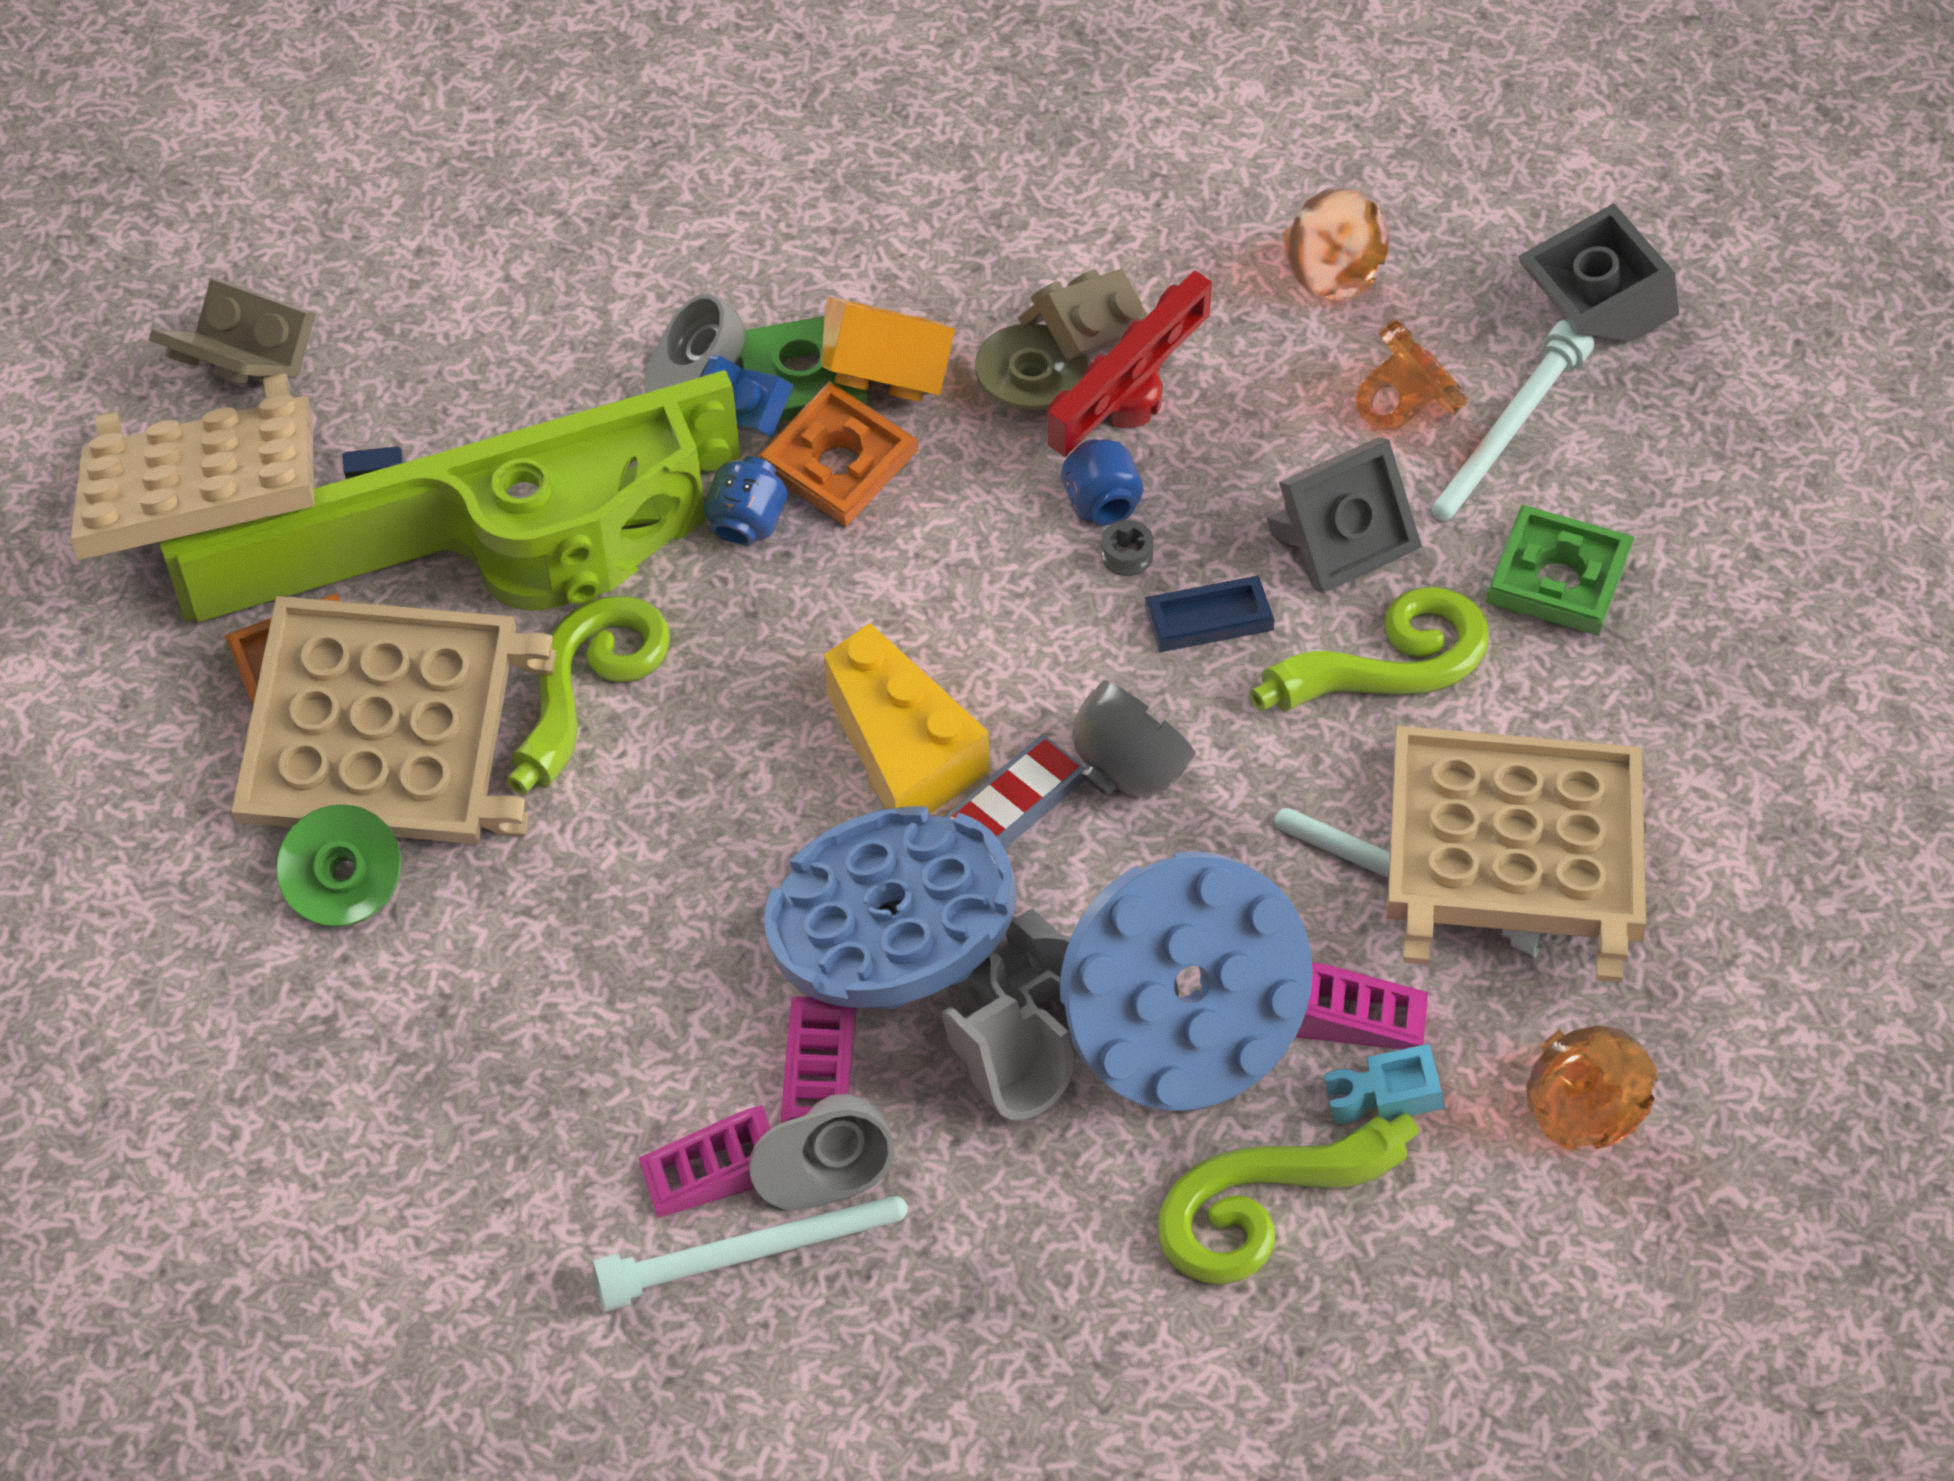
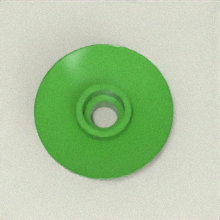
[276,804,401,927]

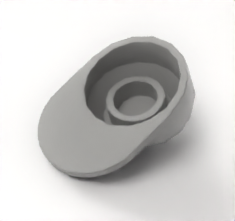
[644,294,745,393]
[749,1093,894,1211]

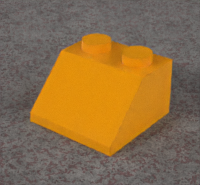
[822,296,955,402]

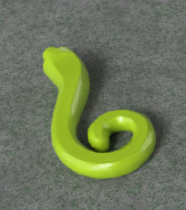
[1250,586,1489,712]
[507,596,670,795]
[1158,1112,1420,1285]

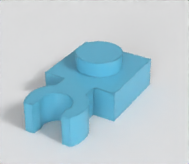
[1324,1044,1445,1124]

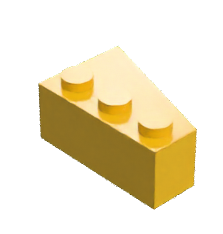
[824,623,990,815]

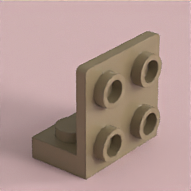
[149,279,316,383]

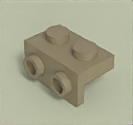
[1018,268,1147,362]

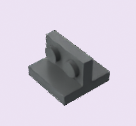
[1267,437,1422,593]

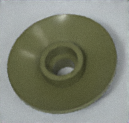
[975,324,1088,410]

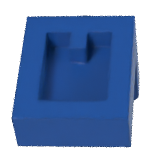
[702,355,793,437]

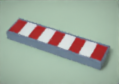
[886,734,1085,913]

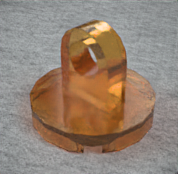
[1282,188,1389,300]
[1356,319,1469,431]
[1526,1025,1657,1150]

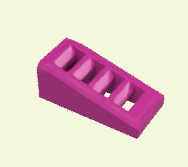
[1296,963,1428,1050]
[780,996,857,1124]
[639,1105,771,1218]

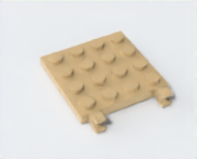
[70,373,314,561]
[231,596,556,844]
[1387,725,1646,982]

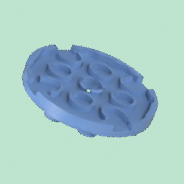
[764,806,1017,1009]
[1060,852,1312,1111]

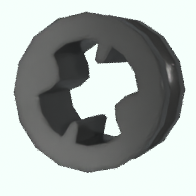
[1101,520,1154,576]

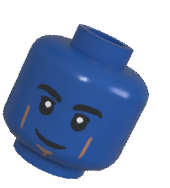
[1060,439,1144,526]
[703,456,787,546]

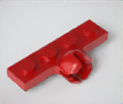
[1046,270,1212,457]

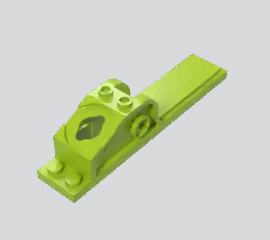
[159,370,741,623]

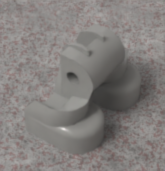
[941,908,1179,1121]

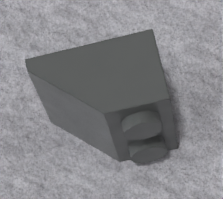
[1518,203,1679,341]

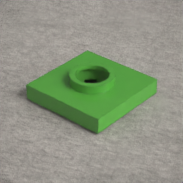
[740,316,868,422]
[1485,504,1634,636]

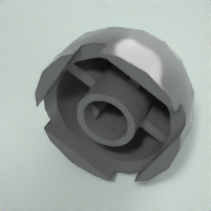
[1072,681,1196,797]

